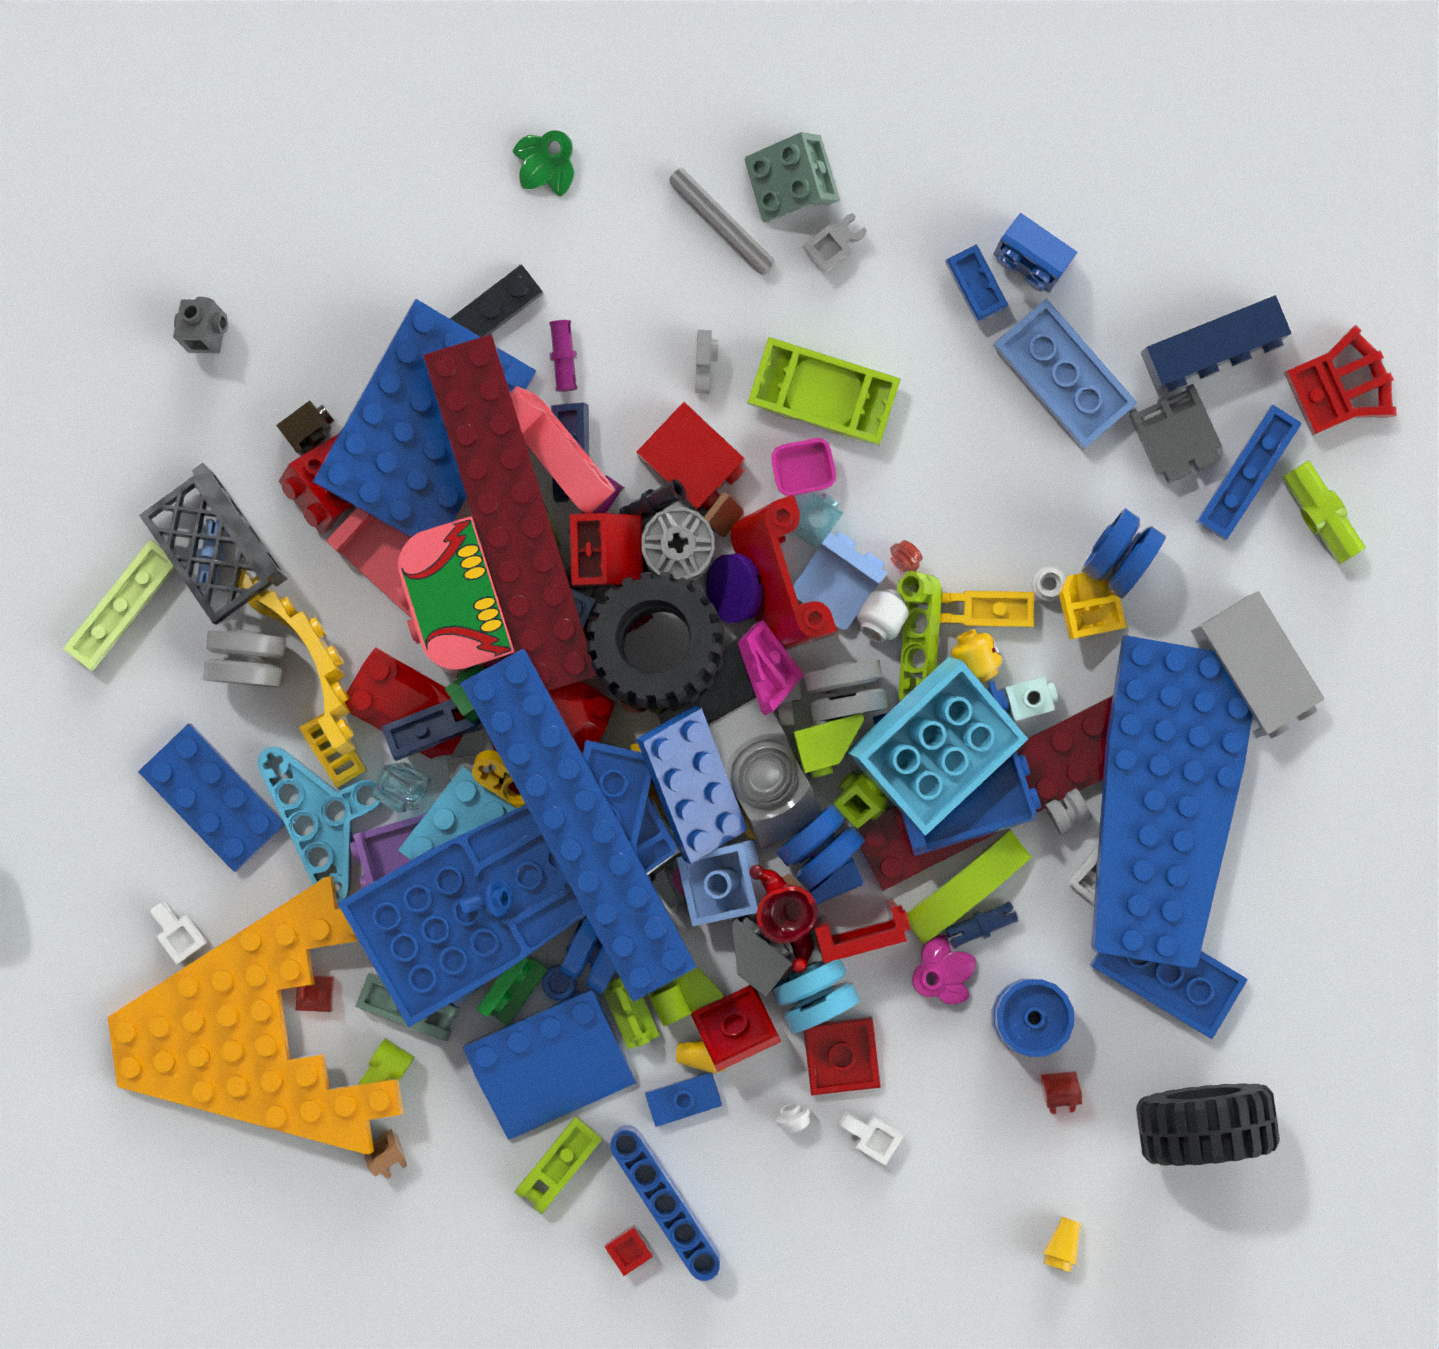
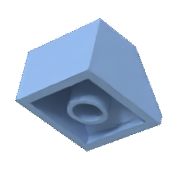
[677,839,767,927]

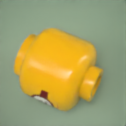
[951,629,1002,683]

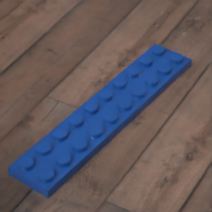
[460,649,697,1002]

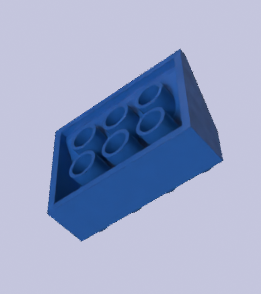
[463,988,637,1140]

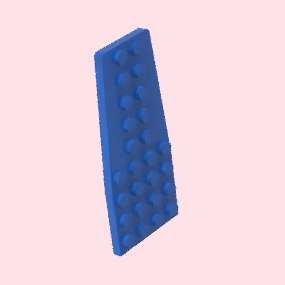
[1091,635,1253,968]
[337,796,677,1028]

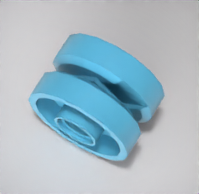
[771,959,861,1034]

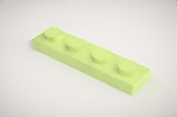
[63,539,175,671]

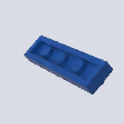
[1196,405,1302,541]

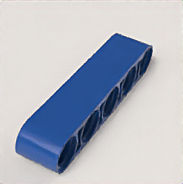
[610,1125,720,1281]

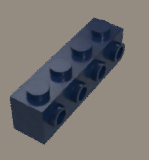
[1141,295,1292,393]

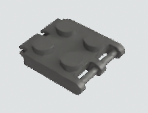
[1129,384,1222,484]

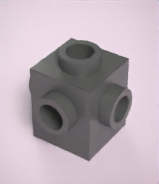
[173,296,228,353]

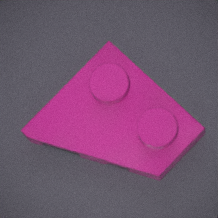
[738,620,804,716]

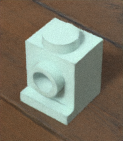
[1002,677,1058,721]

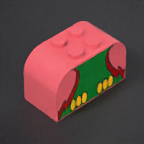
[397,516,515,674]

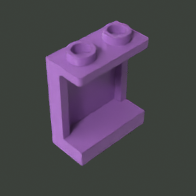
[350,813,426,888]

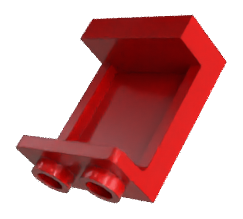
[636,402,745,512]
[813,898,911,963]

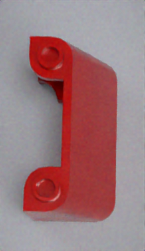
[730,495,837,650]

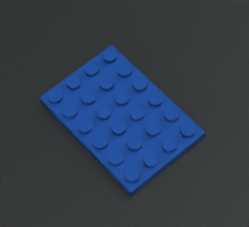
[312,299,536,538]

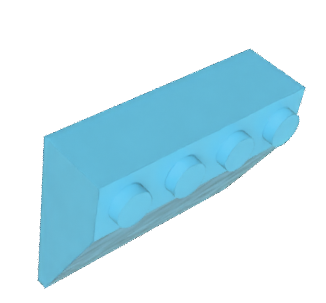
[846,657,1028,836]

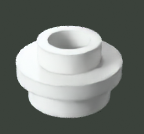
[1032,566,1066,601]
[776,1102,810,1133]

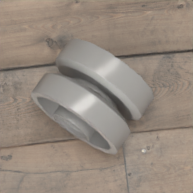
[203,629,286,687]
[804,660,889,723]

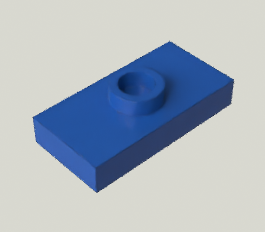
[945,244,1008,323]
[645,1072,722,1127]

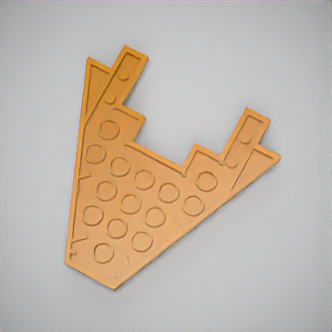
[107,876,404,1154]

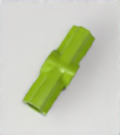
[1282,460,1366,565]

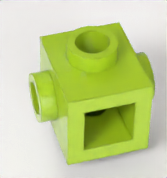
[834,771,888,829]

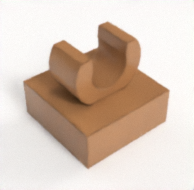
[364,1129,407,1178]

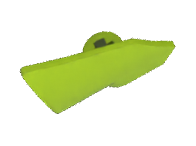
[648,966,724,1027]

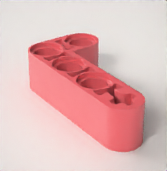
[510,386,615,514]

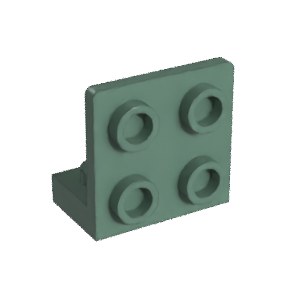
[744,132,840,222]

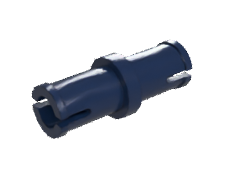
[945,901,1018,949]

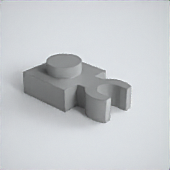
[803,213,867,274]
[695,330,718,394]

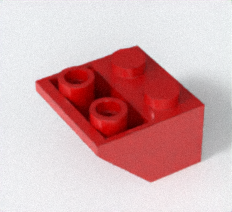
[570,513,643,588]

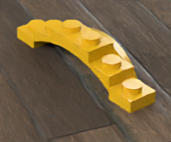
[238,570,355,756]

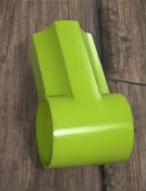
[357,1038,415,1085]

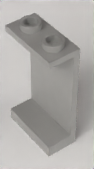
[1191,591,1325,739]

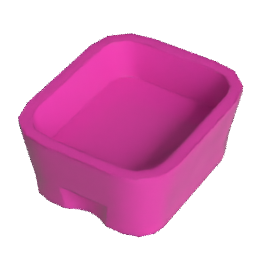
[771,438,836,496]

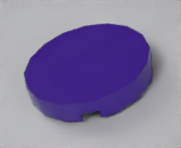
[706,553,763,623]

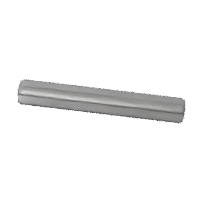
[669,168,775,275]

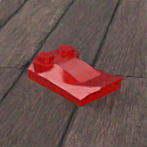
[345,647,466,759]

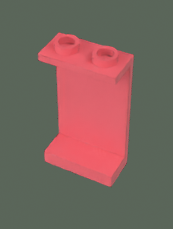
[326,508,413,619]

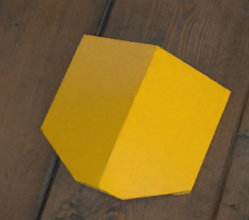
[1059,573,1127,640]

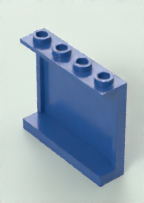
[872,681,1041,856]

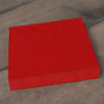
[690,985,781,1072]
[804,1017,881,1096]

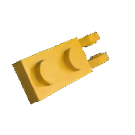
[940,591,1034,627]

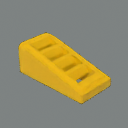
[299,713,367,788]

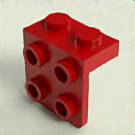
[278,434,353,535]

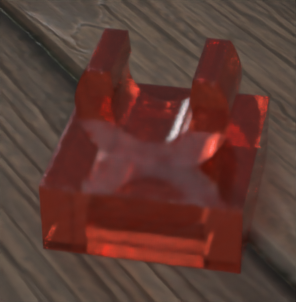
[295,975,334,1012]
[1041,1071,1082,1114]

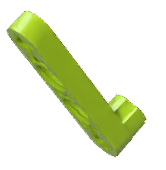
[897,571,942,701]

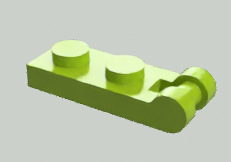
[514,1115,603,1214]

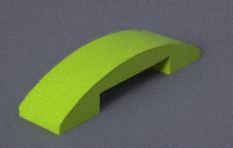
[906,830,1032,945]

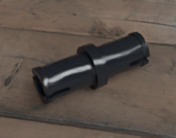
[619,479,686,521]

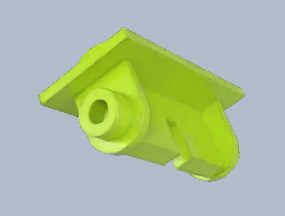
[603,977,660,1050]

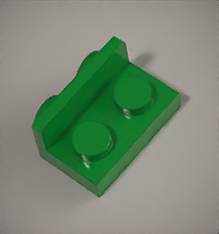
[476,955,548,1025]

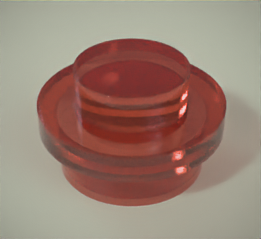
[890,540,923,572]

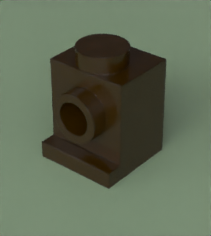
[276,400,335,456]

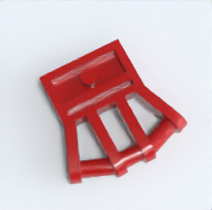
[1284,324,1397,436]

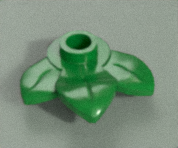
[512,130,575,196]

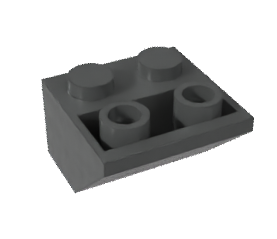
[732,915,792,997]

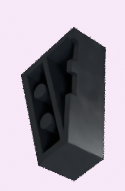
[658,635,756,724]

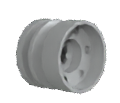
[642,507,715,582]

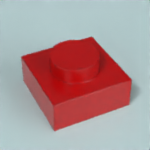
[604,1225,654,1276]

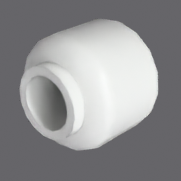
[857,589,909,642]

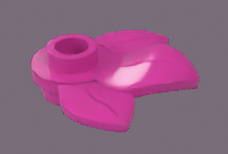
[912,935,976,1005]

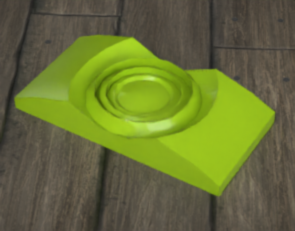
[747,337,901,446]

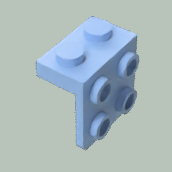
[793,532,887,630]

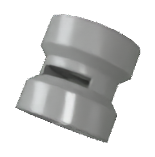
[1045,788,1092,835]

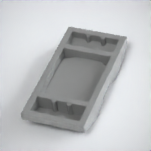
[708,698,821,849]

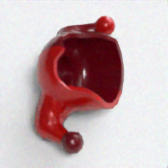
[749,864,818,974]

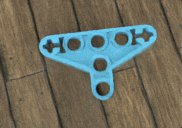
[258,747,384,903]

